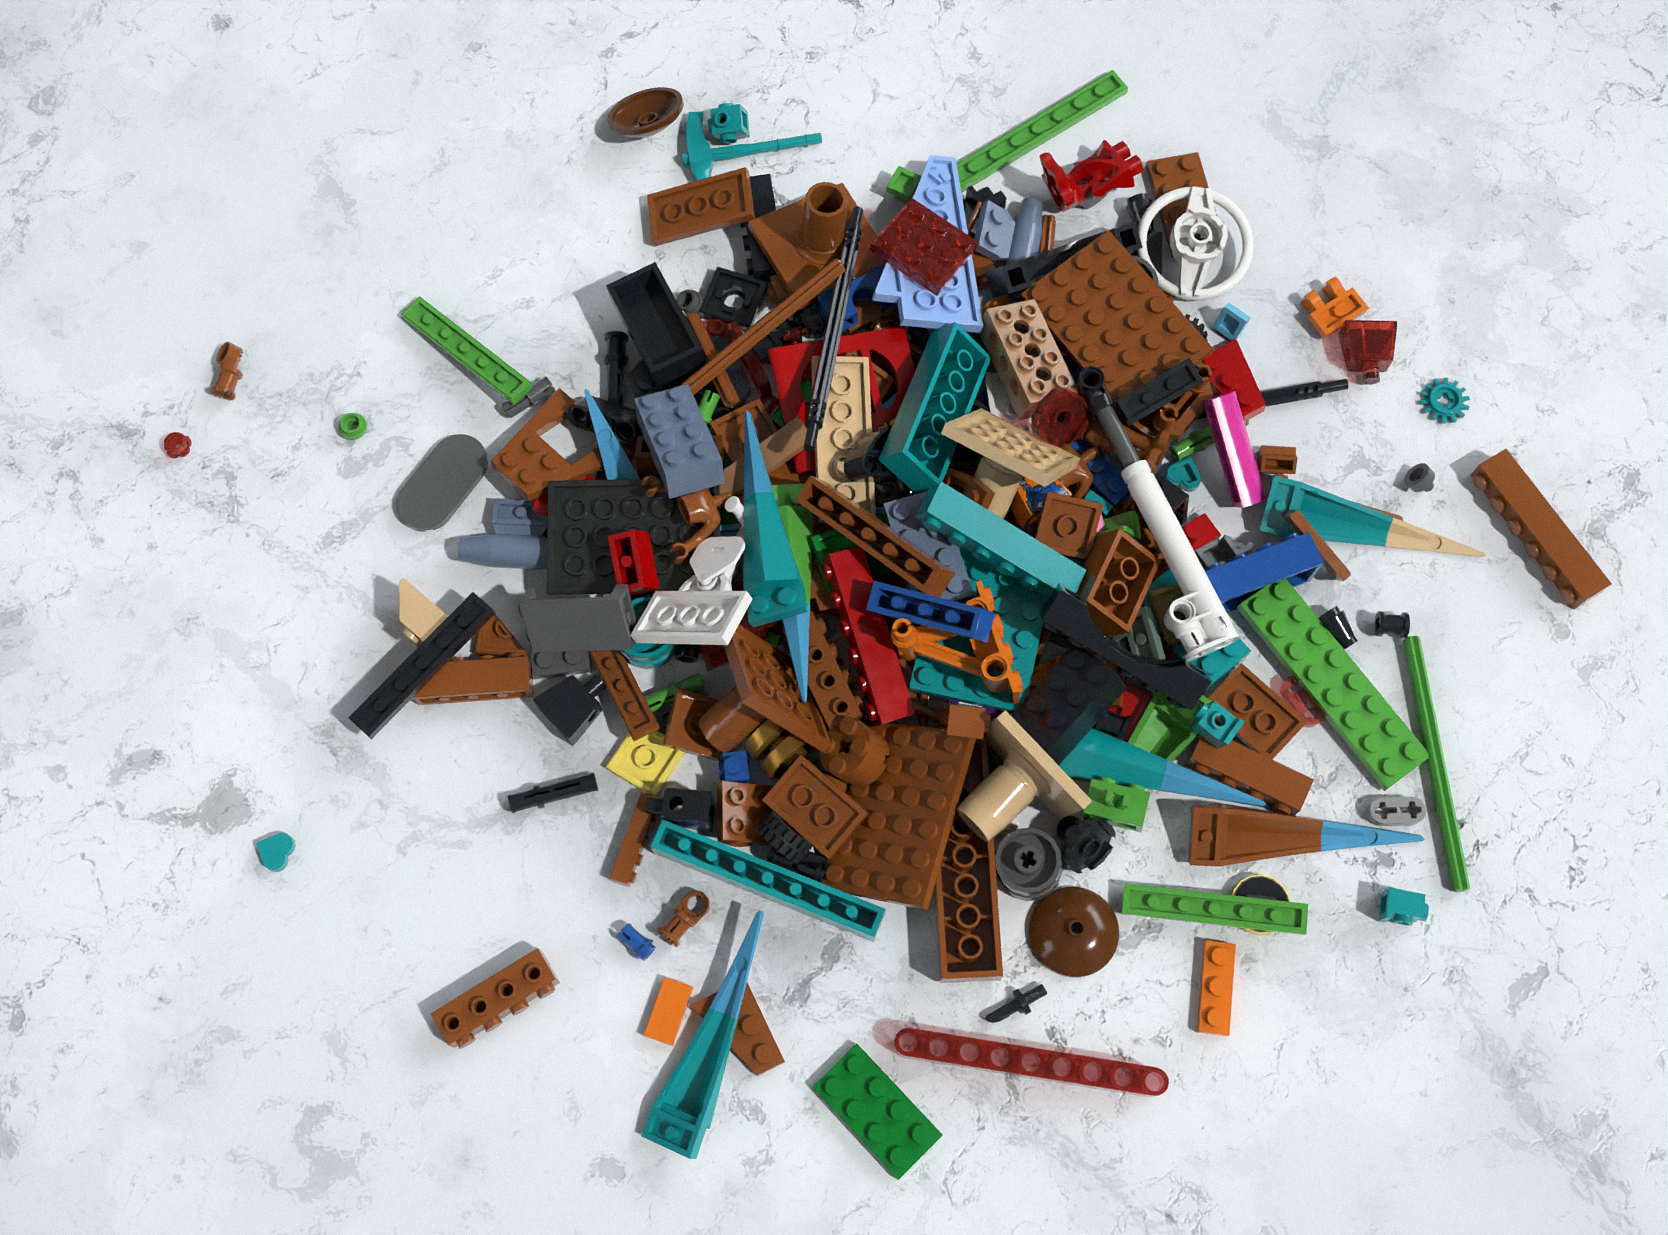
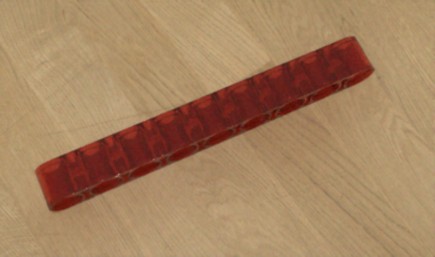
[894,1028,1169,1098]

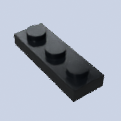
[1115,358,1204,426]

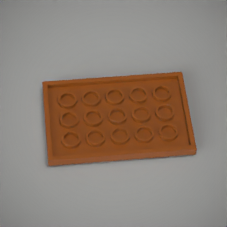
[1021,230,1213,418]
[821,721,976,910]

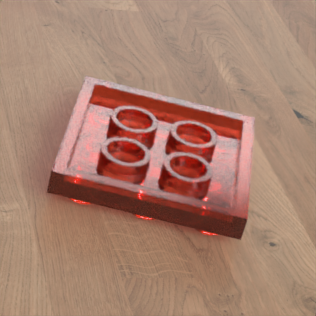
[869,198,979,296]

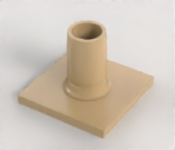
[941,408,1080,519]
[956,710,1092,842]

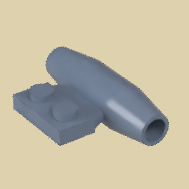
[973,198,1042,299]
[458,498,548,569]

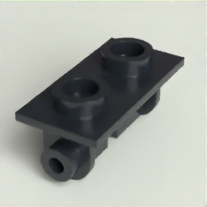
[767,847,828,883]

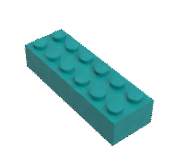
[878,322,991,494]

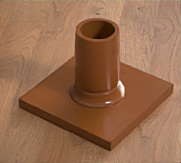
[748,182,889,310]
[699,624,832,753]

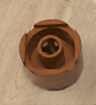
[818,717,889,786]

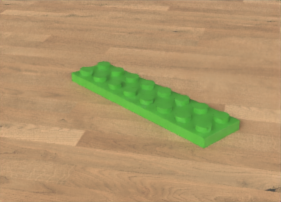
[1237,579,1429,791]

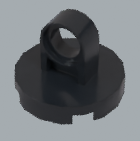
[1057,815,1116,874]

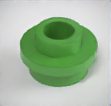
[339,413,367,440]

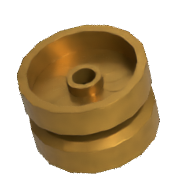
[744,719,814,780]

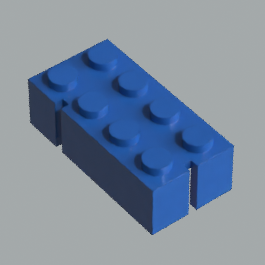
[1204,532,1324,613]

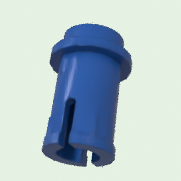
[616,923,656,961]

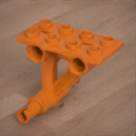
[891,580,1023,704]

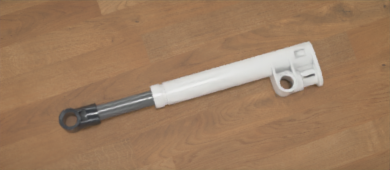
[1076,366,1239,661]

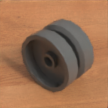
[995,828,1062,901]

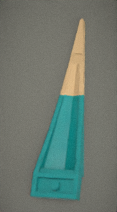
[1258,475,1486,557]

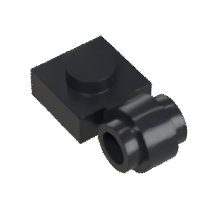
[751,318,801,365]

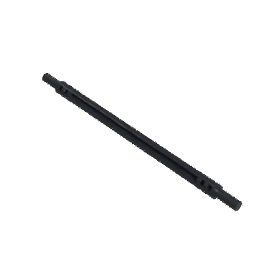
[803,207,863,452]

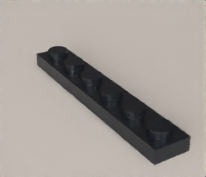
[348,592,495,740]

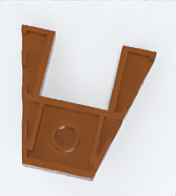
[491,388,633,502]

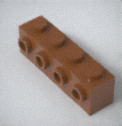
[780,611,866,730]
[431,948,560,1049]

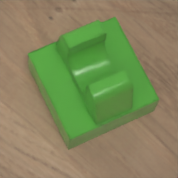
[886,166,921,203]

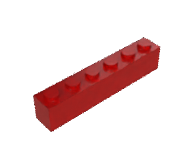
[822,546,915,727]

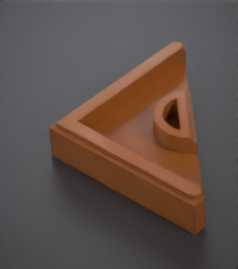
[474,614,529,658]

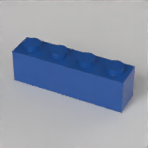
[866,581,995,643]

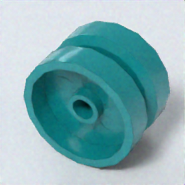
[621,597,679,669]

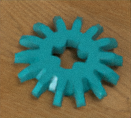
[1420,378,1470,424]

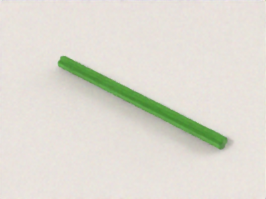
[1403,636,1470,892]

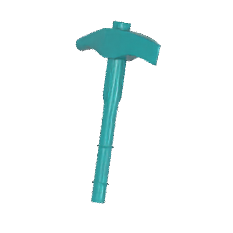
[682,111,822,181]

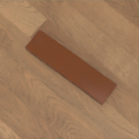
[589,650,660,741]

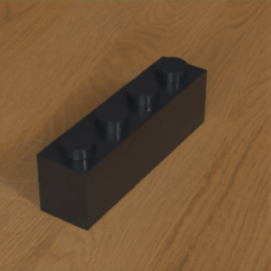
[740,174,777,283]

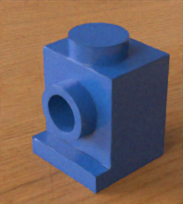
[718,751,750,783]

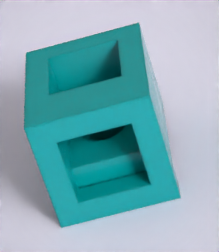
[1190,701,1245,748]
[1378,887,1429,926]

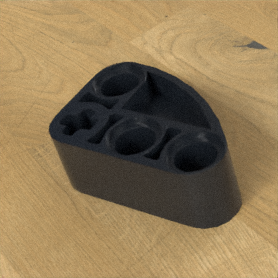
[844,424,899,483]

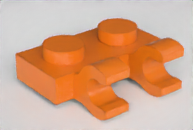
[1301,277,1369,339]

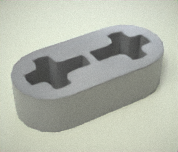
[1366,797,1426,826]

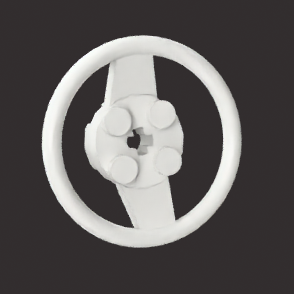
[1136,186,1253,301]

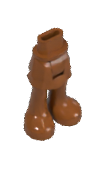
[1069,413,1173,474]

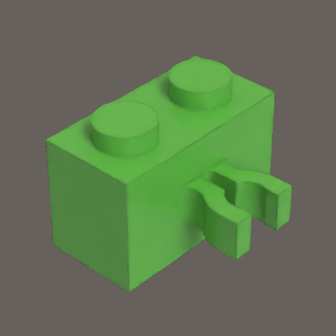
[1083,777,1150,832]

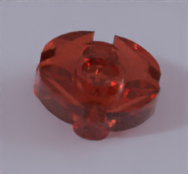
[1031,388,1088,446]

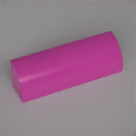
[1203,390,1266,508]

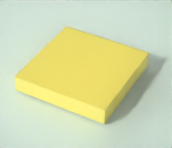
[606,730,686,796]

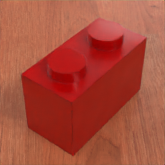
[608,529,660,595]

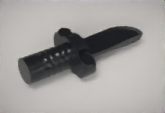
[985,984,1047,1023]

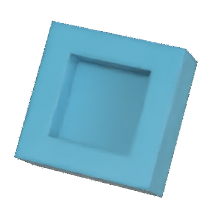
[1212,303,1251,341]

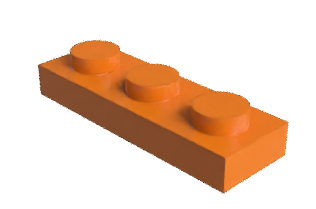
[1197,940,1236,1037]

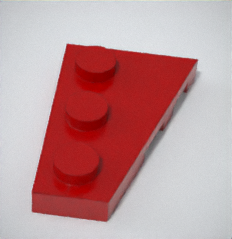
[1201,339,1266,422]

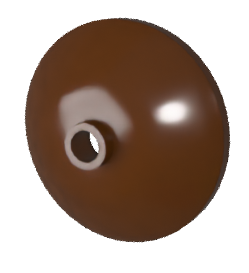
[607,87,684,137]
[1029,887,1119,978]

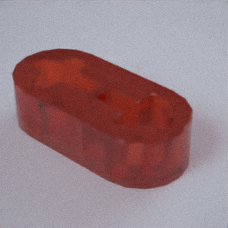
[1280,675,1325,728]

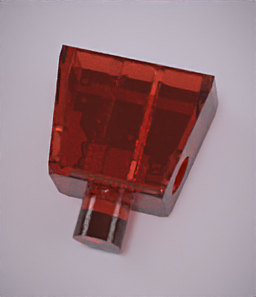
[1338,320,1397,385]

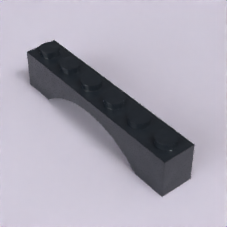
[985,221,1143,298]
[1040,583,1212,710]

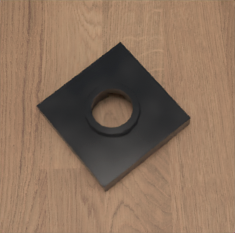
[699,266,768,331]

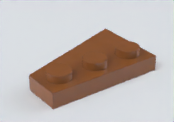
[690,983,785,1076]

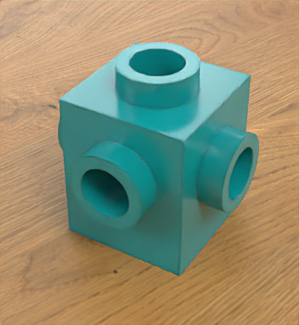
[708,103,750,144]

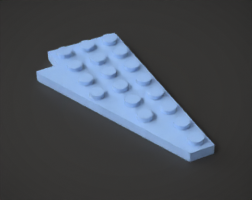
[872,155,983,333]

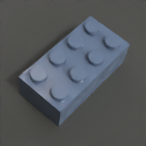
[634,384,725,499]
[883,491,974,604]

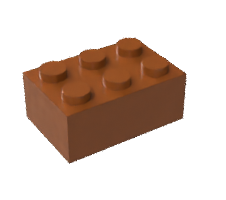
[1077,528,1161,637]

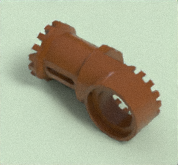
[210,342,243,401]
[656,890,710,947]

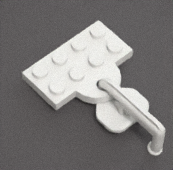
[630,496,752,645]

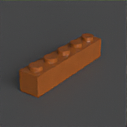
[610,791,657,887]

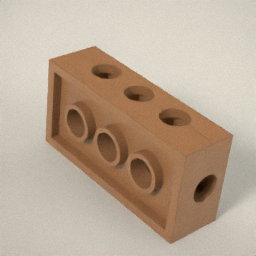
[979,299,1079,420]

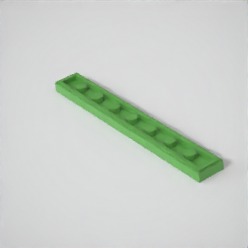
[956,70,1128,193]

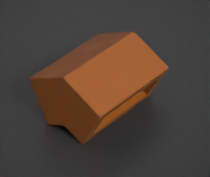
[1257,445,1298,474]

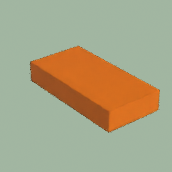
[644,977,694,1046]

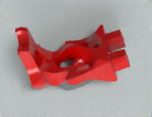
[1039,140,1144,212]

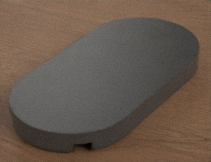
[397,434,488,532]

